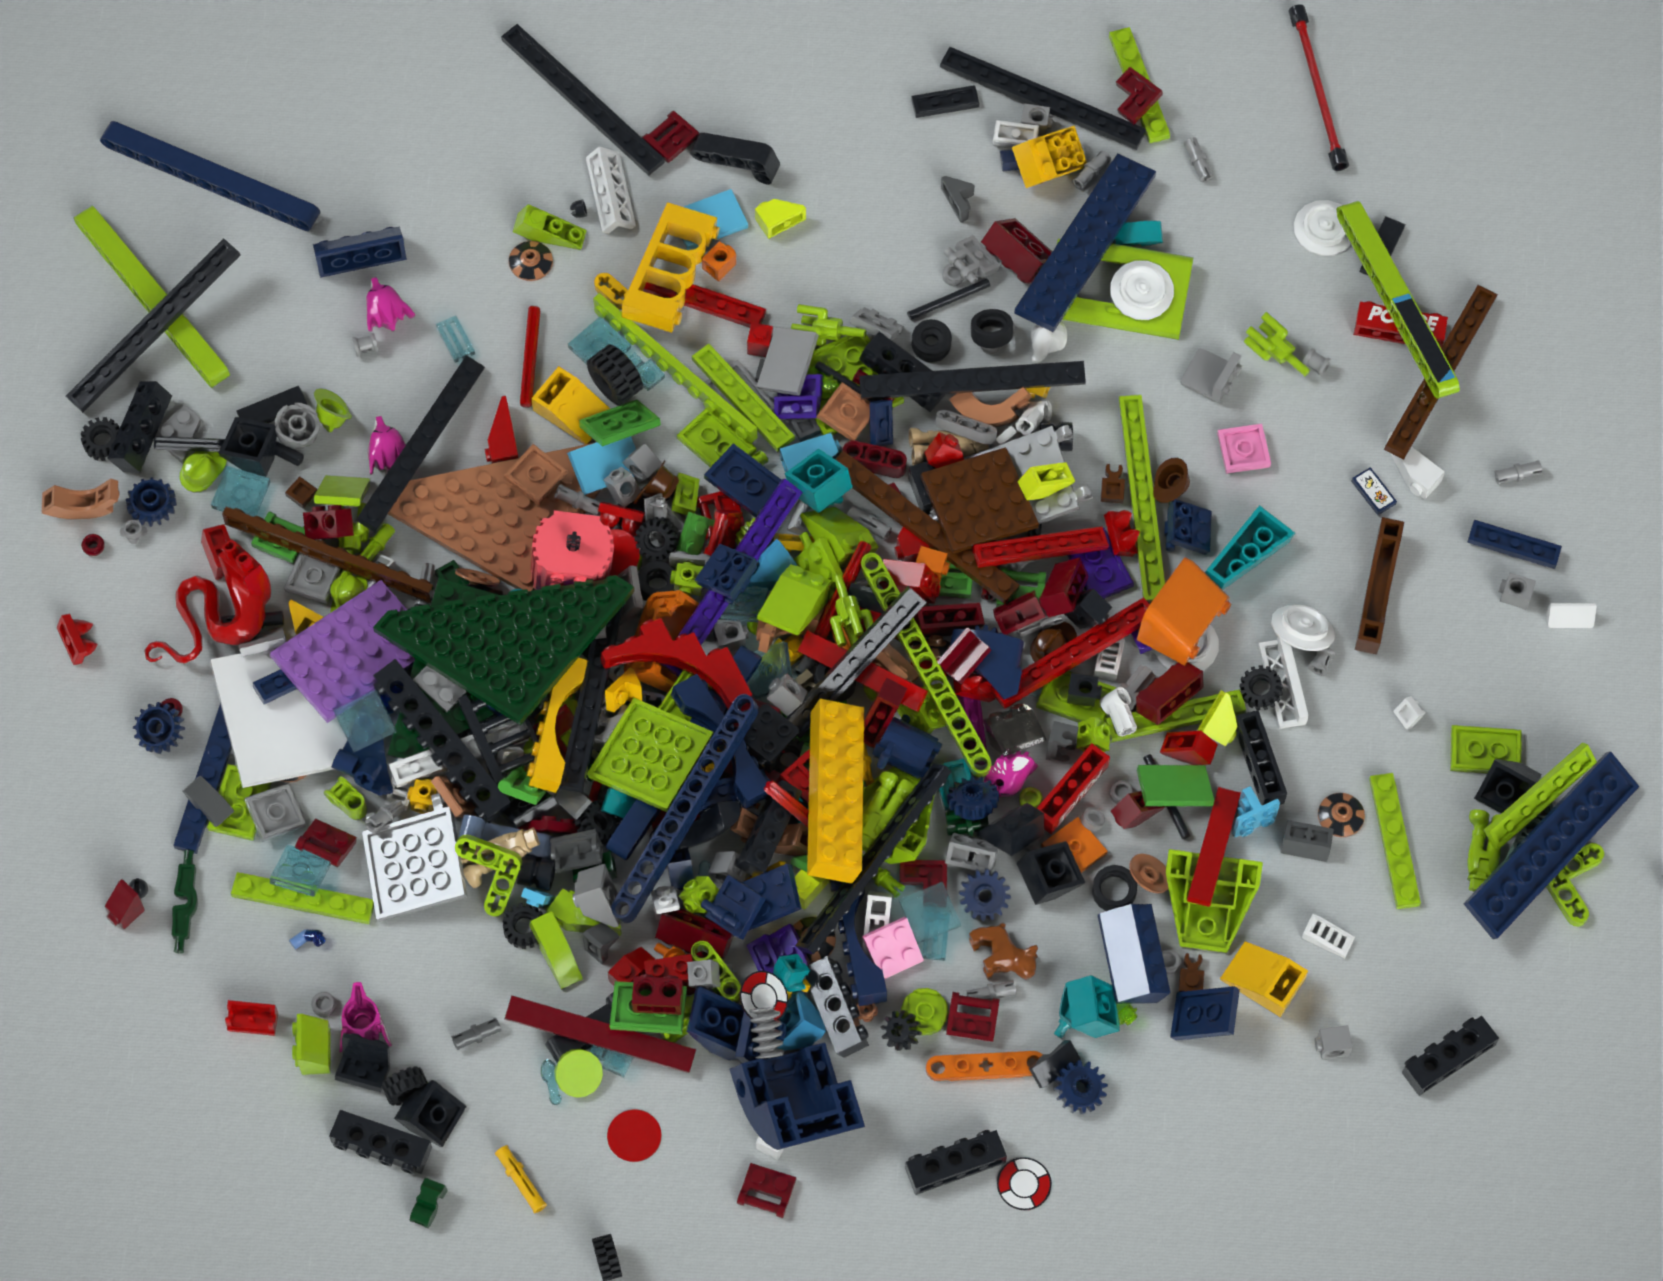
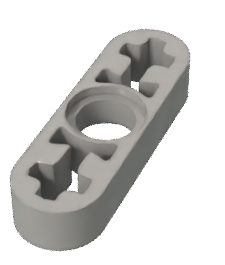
[935,410,997,444]

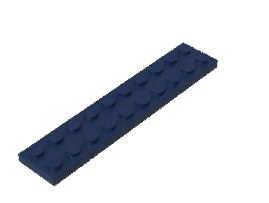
[1014,153,1156,332]
[1463,751,1640,939]

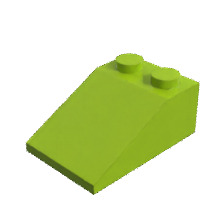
[800,507,879,568]
[757,564,832,636]

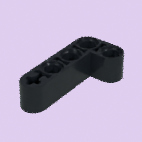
[690,132,780,185]
[545,993,613,1063]

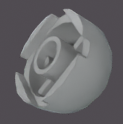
[275,403,320,449]

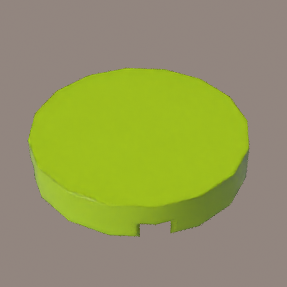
[901,988,949,1036]
[554,1049,603,1098]

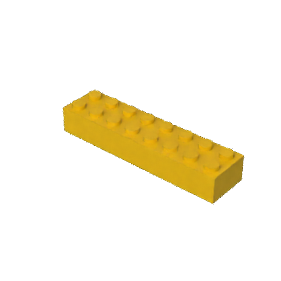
[807,699,864,883]

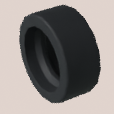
[971,309,1013,349]
[1092,865,1138,911]

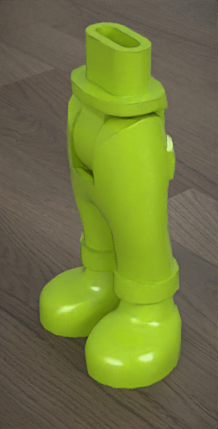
[862,771,915,851]
[1467,809,1501,892]

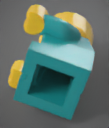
[773,954,811,999]

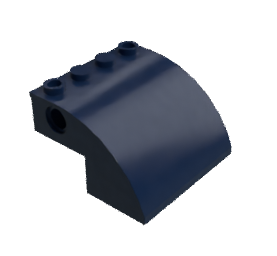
[729,1043,865,1150]

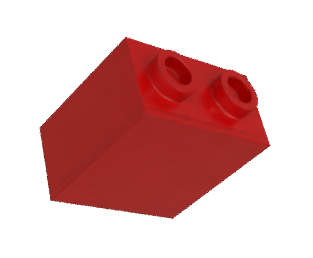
[879,559,941,604]
[644,954,696,995]

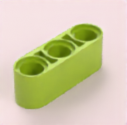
[691,941,741,1003]

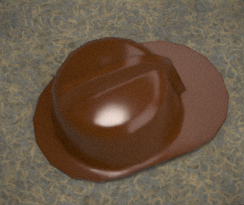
[1153,458,1190,503]
[634,460,679,505]
[1030,621,1077,662]

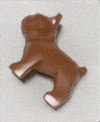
[969,923,1038,980]

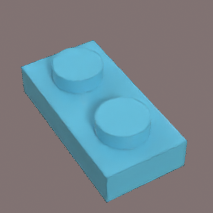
[521,887,555,908]

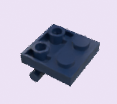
[1164,499,1212,555]
[695,544,758,605]
[701,875,766,940]

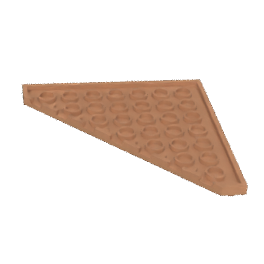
[388,442,601,591]

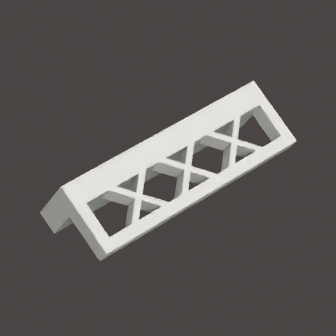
[586,147,636,234]
[1258,636,1309,729]

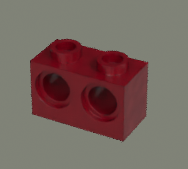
[303,505,354,539]
[993,590,1045,635]
[631,974,684,1015]

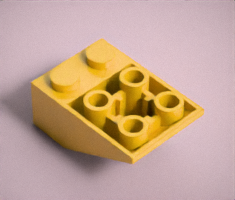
[1012,126,1087,188]
[531,366,610,444]
[1220,941,1308,1018]

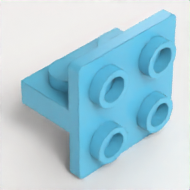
[1232,786,1280,837]

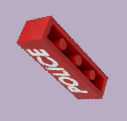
[1353,301,1448,348]
[1037,743,1110,835]

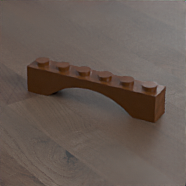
[1354,517,1404,655]

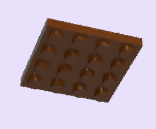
[921,447,1039,554]

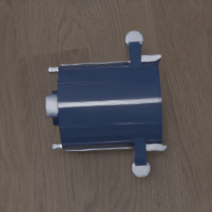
[872,714,942,779]

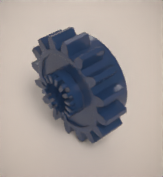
[126,477,177,527]
[133,702,185,754]
[947,776,999,820]
[959,868,1011,921]
[1054,1060,1108,1114]

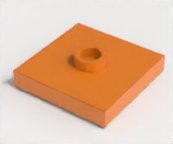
[1041,817,1108,873]

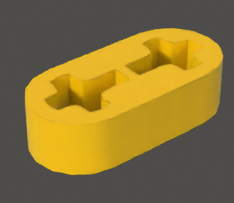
[594,273,628,309]

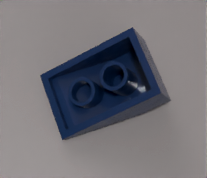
[687,986,744,1060]

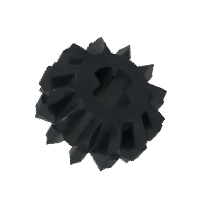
[881,1010,922,1051]

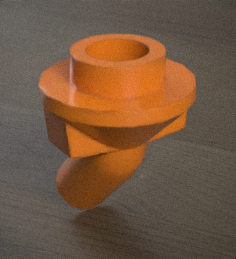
[654,942,685,958]

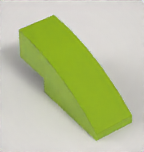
[529,911,583,990]

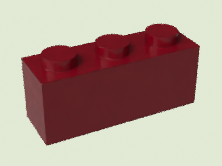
[1039,557,1089,618]
[908,603,985,638]
[1136,662,1204,725]
[864,678,908,748]
[655,908,733,960]

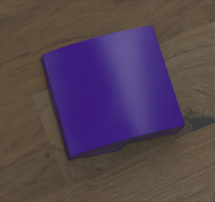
[774,374,823,419]
[746,924,811,973]

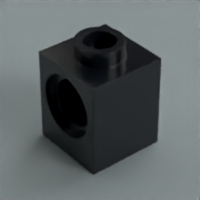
[1067,673,1102,707]

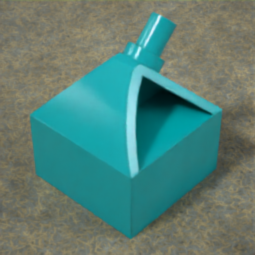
[784,448,853,513]
[1054,975,1120,1039]

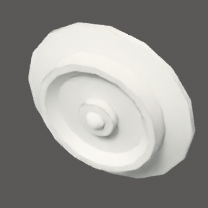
[1293,200,1351,256]
[1110,261,1174,320]
[1271,605,1335,651]
[1153,625,1219,671]

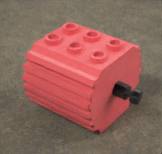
[530,510,614,590]

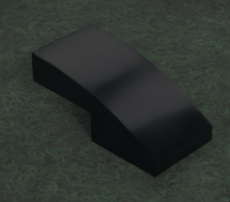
[1029,1040,1081,1088]

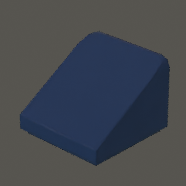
[1000,150,1019,171]

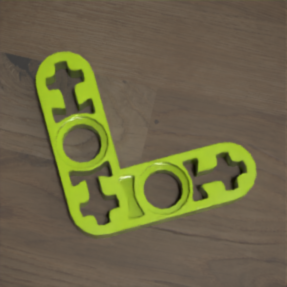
[455,834,522,917]
[1546,843,1604,927]

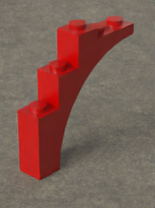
[601,618,752,710]

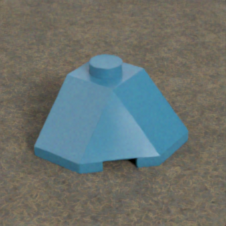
[747,539,797,592]
[777,990,826,1051]

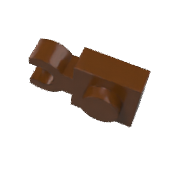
[1101,464,1125,503]
[1178,953,1204,992]

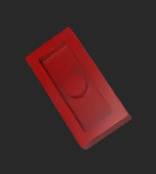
[598,502,645,537]
[1104,510,1140,557]
[56,614,98,666]
[953,673,995,703]

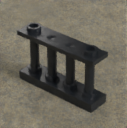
[458,695,539,785]

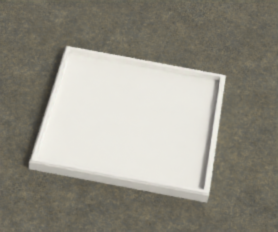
[210,649,366,788]

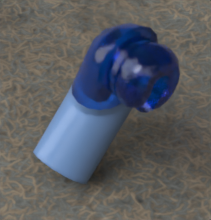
[289,929,326,950]

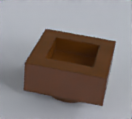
[285,476,317,509]

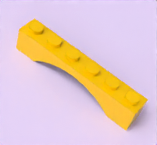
[527,658,588,793]

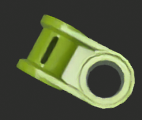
[323,776,368,820]

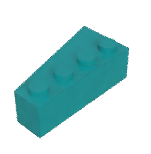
[1205,505,1295,590]

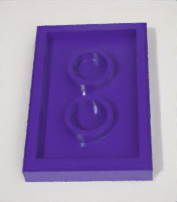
[1067,527,1134,599]

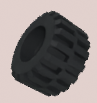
[586,344,643,406]

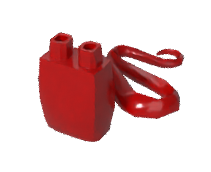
[144,540,271,664]

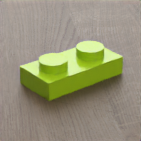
[671,472,700,515]

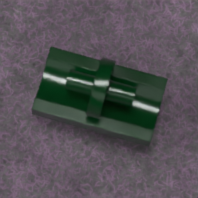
[945,809,989,837]

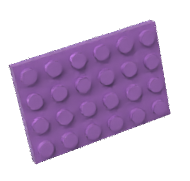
[270,580,415,723]

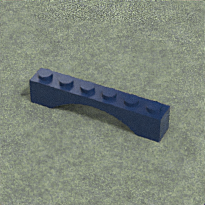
[671,674,770,809]
[829,879,887,1006]

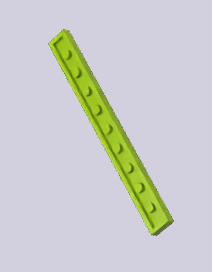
[593,293,758,444]
[1119,395,1165,603]

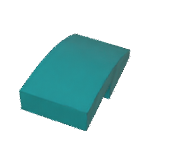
[1115,221,1163,247]
[601,788,636,820]

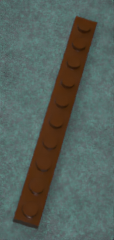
[1384,285,1498,460]
[835,451,1020,604]
[222,506,434,603]

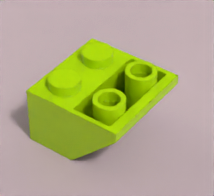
[292,1014,331,1075]

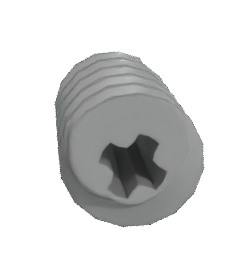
[749,1007,784,1058]

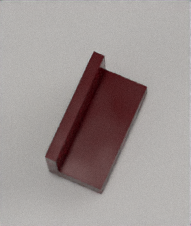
[937,627,991,685]

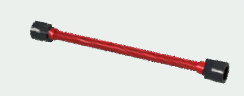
[1288,4,1349,171]

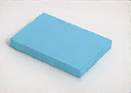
[682,189,748,250]
[567,436,636,495]

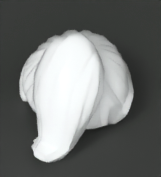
[1031,322,1067,363]

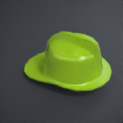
[314,388,352,432]
[179,451,226,492]
[330,572,368,613]

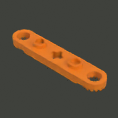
[926,1051,1043,1081]

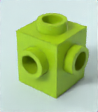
[670,562,704,596]
[1076,717,1111,752]
[679,876,719,913]

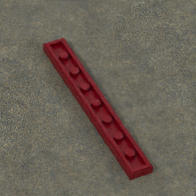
[504,995,696,1073]

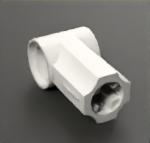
[1015,401,1052,435]
[1100,686,1137,737]

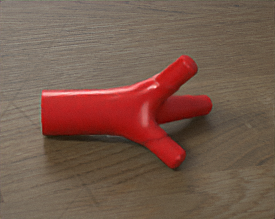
[588,780,602,802]

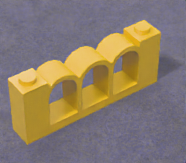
[622,202,720,333]

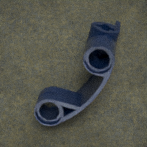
[950,629,1024,700]
[331,705,394,796]

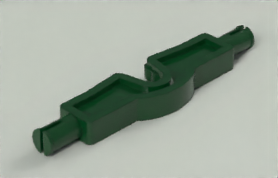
[171,850,198,954]

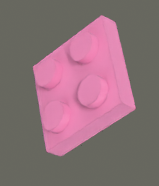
[1217,424,1271,474]
[862,917,924,979]

